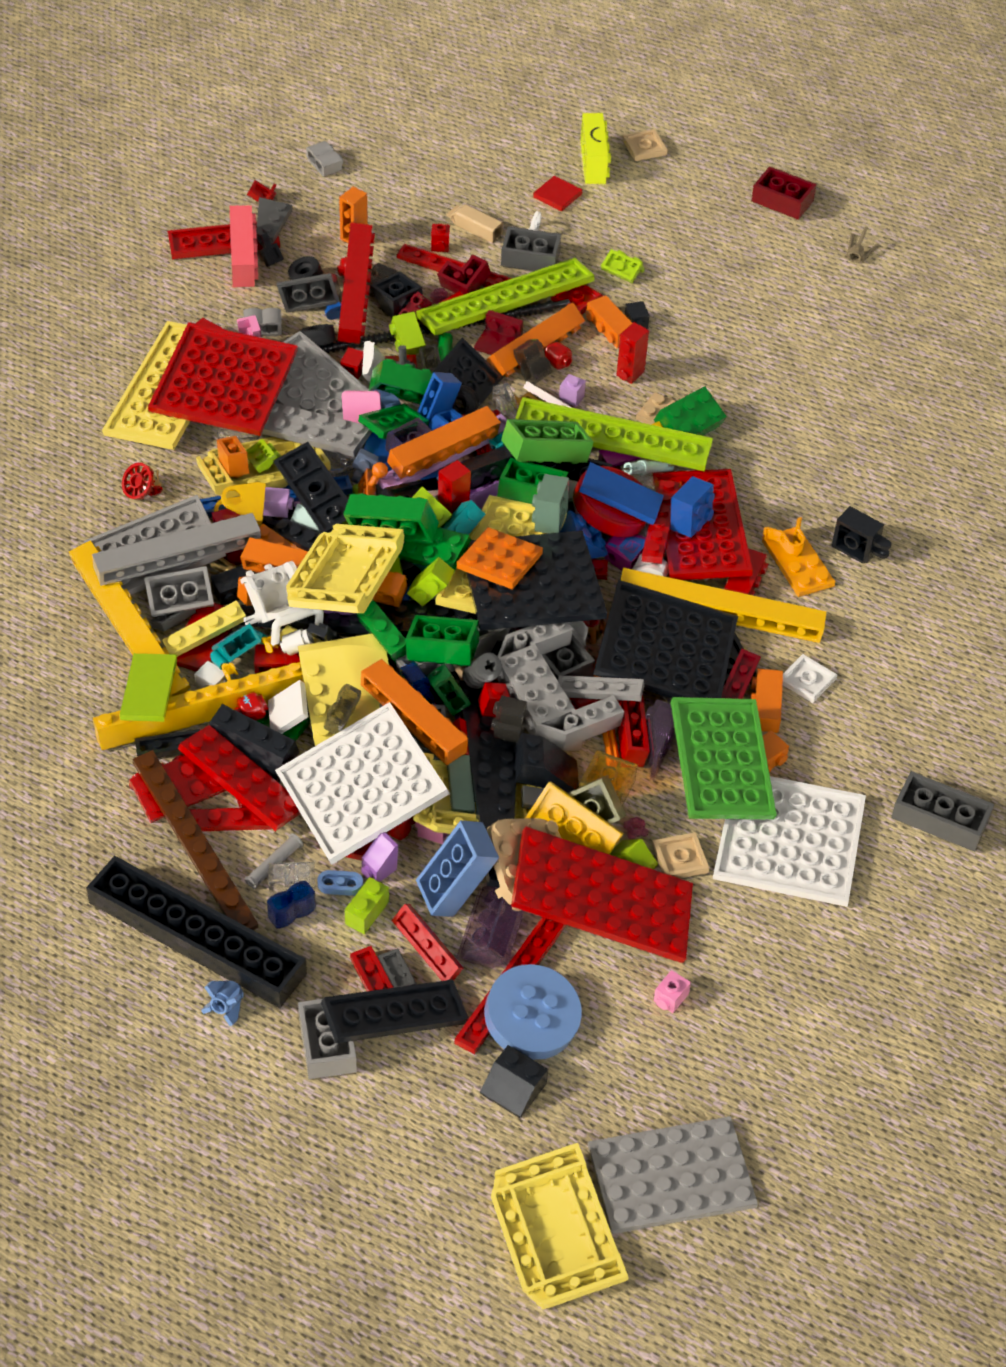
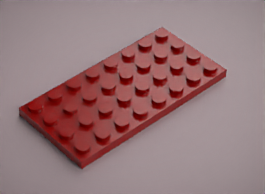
[652,468,753,580]
[511,826,693,963]

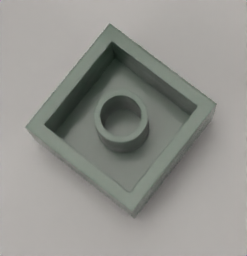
[532,474,569,534]

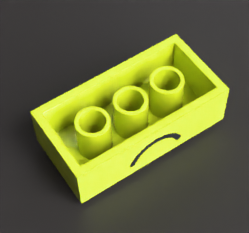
[580,113,611,184]

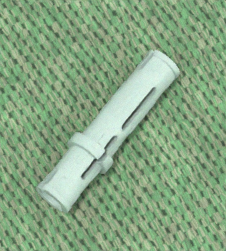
[624,460,674,476]

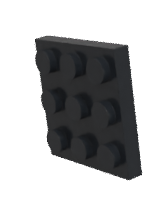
[433,337,503,408]

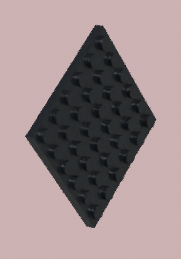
[465,531,607,631]
[593,580,738,698]

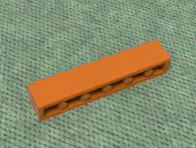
[486,302,585,378]
[387,406,501,479]
[361,659,468,766]

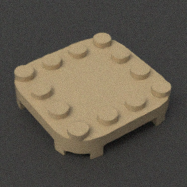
[487,818,561,911]

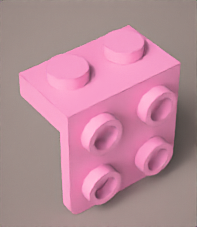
[342,391,381,424]

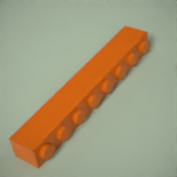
[240,537,408,607]

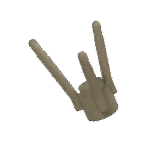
[846,226,879,263]

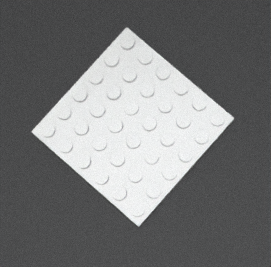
[275,702,449,865]
[713,776,866,907]

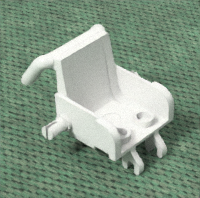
[240,561,324,646]

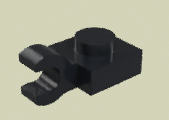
[257,233,284,267]

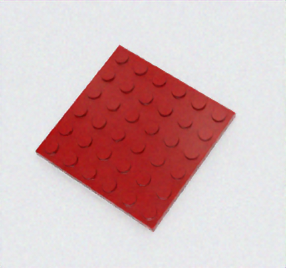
[148,322,298,436]

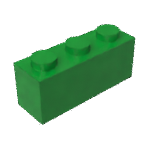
[355,599,407,665]

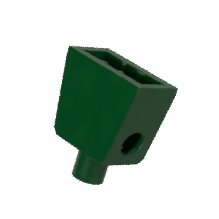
[427,664,471,716]

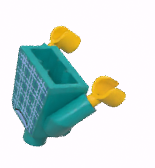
[210,623,278,680]

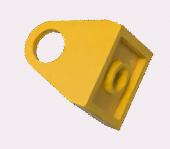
[214,482,266,526]

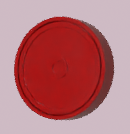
[573,466,647,537]

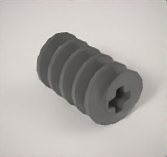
[462,653,502,689]

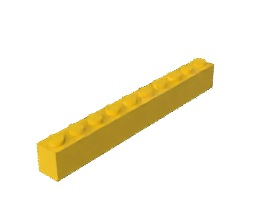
[69,540,191,696]
[620,568,827,643]
[93,662,304,750]

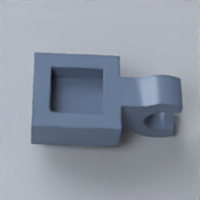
[350,448,379,484]

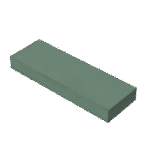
[447,755,475,814]

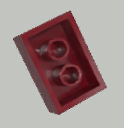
[751,166,817,220]

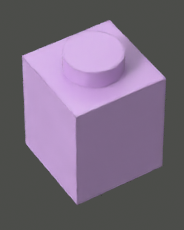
[559,374,586,408]
[263,487,294,518]

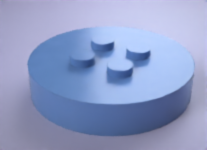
[484,964,582,1060]

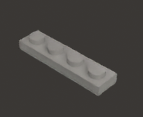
[558,675,644,701]

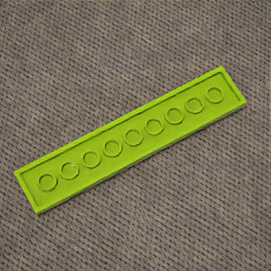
[416,258,594,335]
[515,397,713,471]

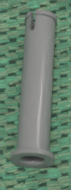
[245,833,303,889]

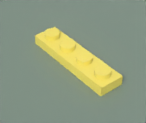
[162,600,246,657]

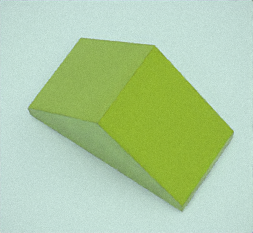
[610,839,658,870]

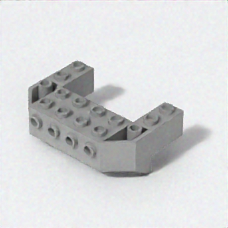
[496,623,624,752]

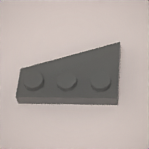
[256,197,293,243]

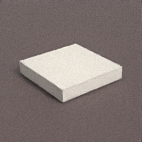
[782,654,837,703]
[268,680,308,734]

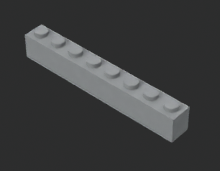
[92,513,261,586]

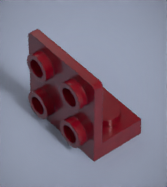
[474,310,523,355]

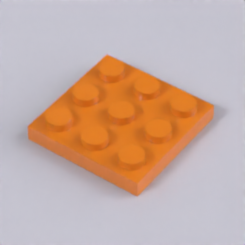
[457,527,543,590]

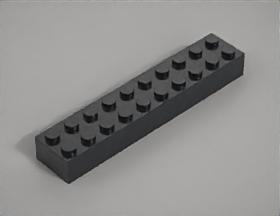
[86,855,307,1008]

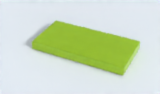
[120,653,177,722]

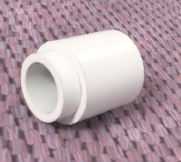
[280,629,314,656]

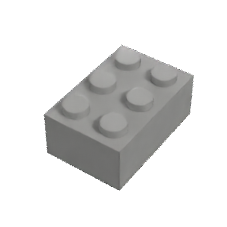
[298,999,357,1079]

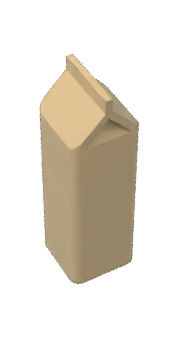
[446,204,503,243]

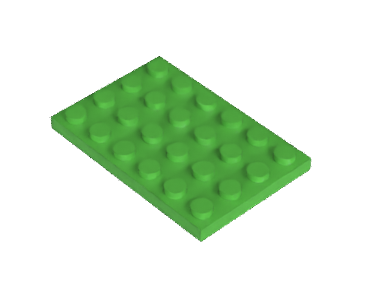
[671,697,777,820]

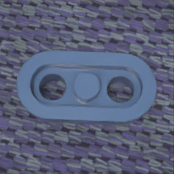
[317,870,363,896]

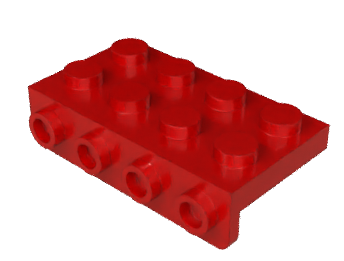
[129,754,227,823]

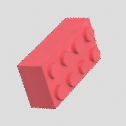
[230,205,258,287]

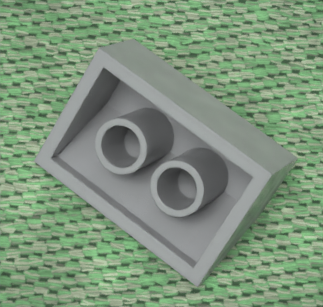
[144,566,214,617]

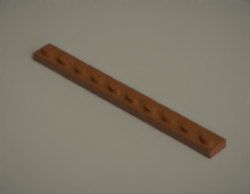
[133,750,259,930]

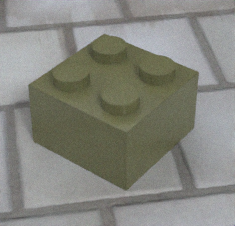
[568,775,626,824]

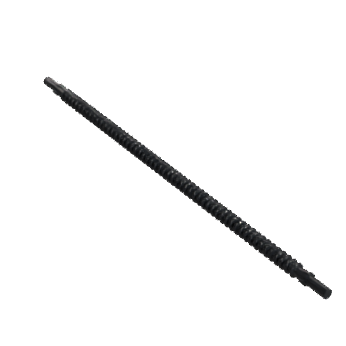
[319,299,570,354]

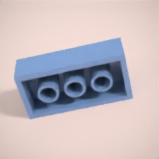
[416,820,499,917]

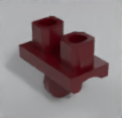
[399,292,433,322]

